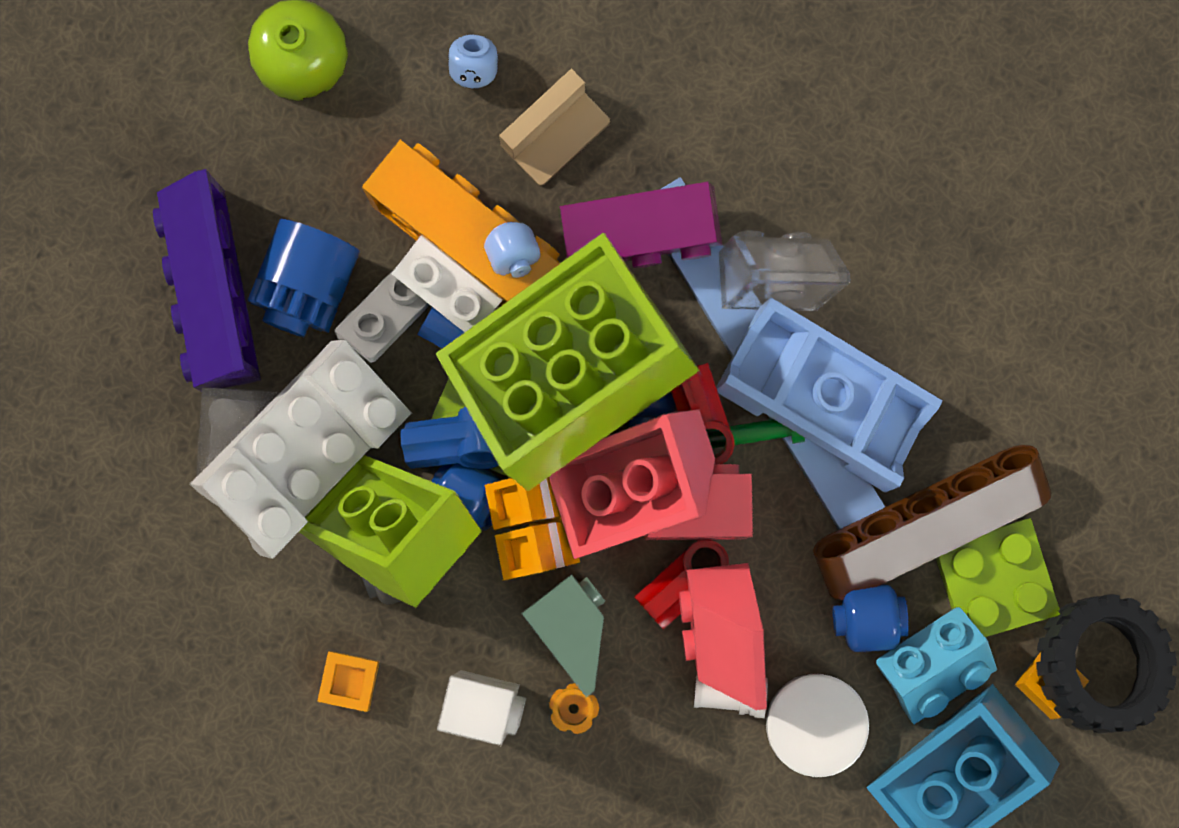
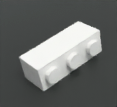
[438,670,526,745]

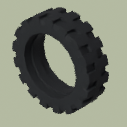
[1036,594,1177,733]

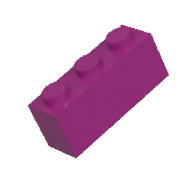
[560,182,723,268]

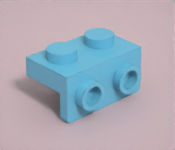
[876,607,997,724]

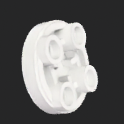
[766,674,869,777]

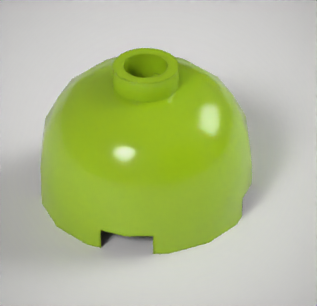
[248,0,348,101]

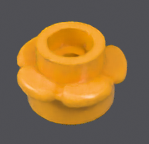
[549,683,599,734]

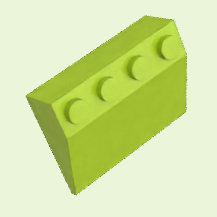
[435,232,700,491]

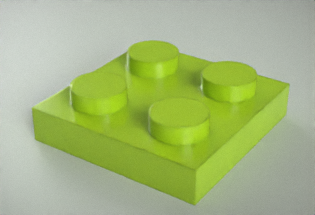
[936,518,1060,637]

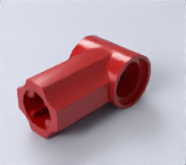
[671,362,735,465]
[634,539,729,630]

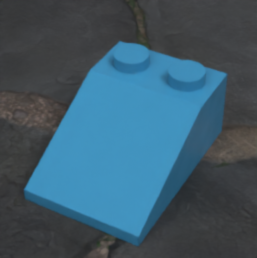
[867,684,1060,828]

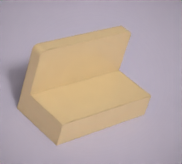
[499,68,610,186]

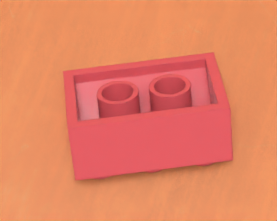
[549,409,715,559]

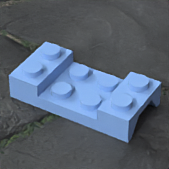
[717,297,943,493]

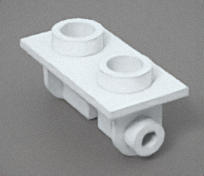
[392,235,503,332]

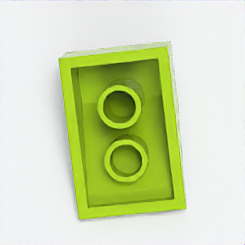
[299,455,482,608]

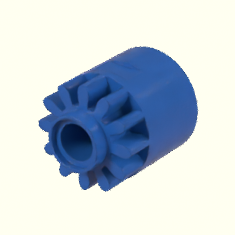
[247,219,360,337]

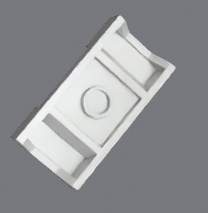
[190,340,411,559]

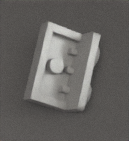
[334,269,430,362]

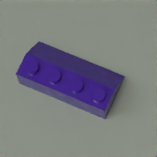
[153,169,261,392]

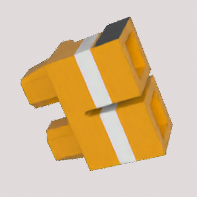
[485,477,580,580]

